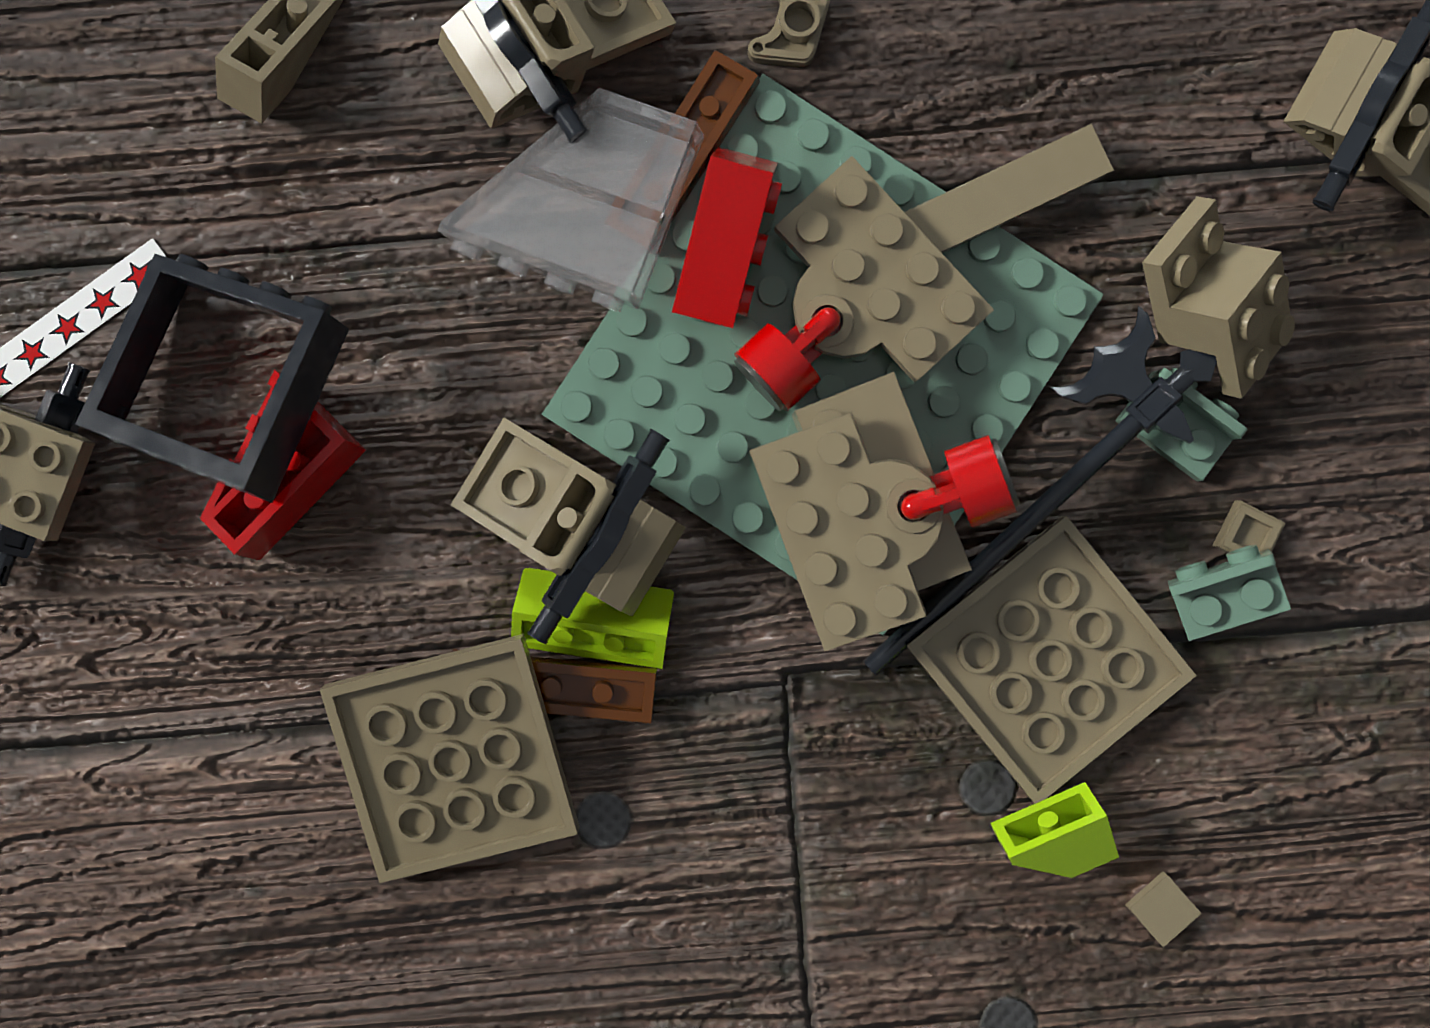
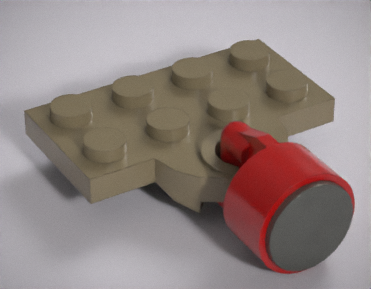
[734,156,994,411]
[749,412,1020,652]

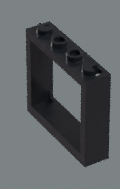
[75,254,350,503]

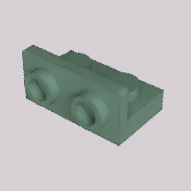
[1115,368,1248,481]
[1168,544,1291,641]

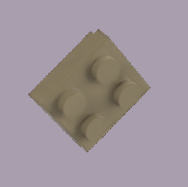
[1142,196,1295,399]

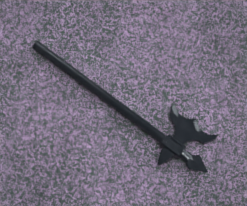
[863,306,1217,676]

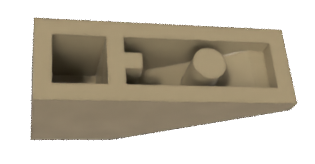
[215,0,343,124]

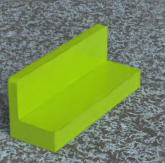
[511,568,674,669]

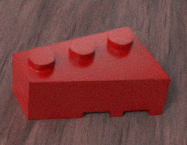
[672,147,782,328]
[200,369,366,560]

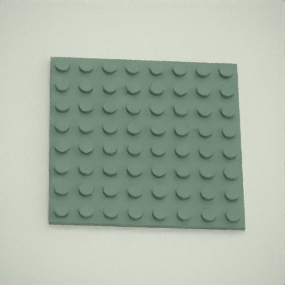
[542,74,1104,636]

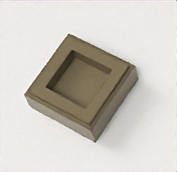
[1212,500,1286,553]
[1125,871,1202,947]

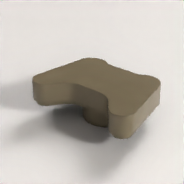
[748,0,830,68]

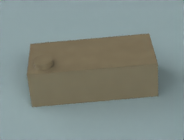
[792,372,972,591]

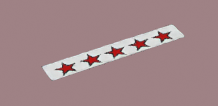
[0,239,166,398]

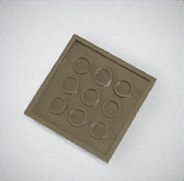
[906,516,1197,804]
[320,634,580,883]

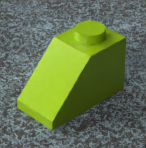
[991,782,1119,878]

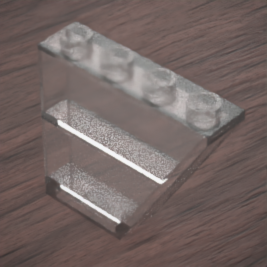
[437,88,704,312]

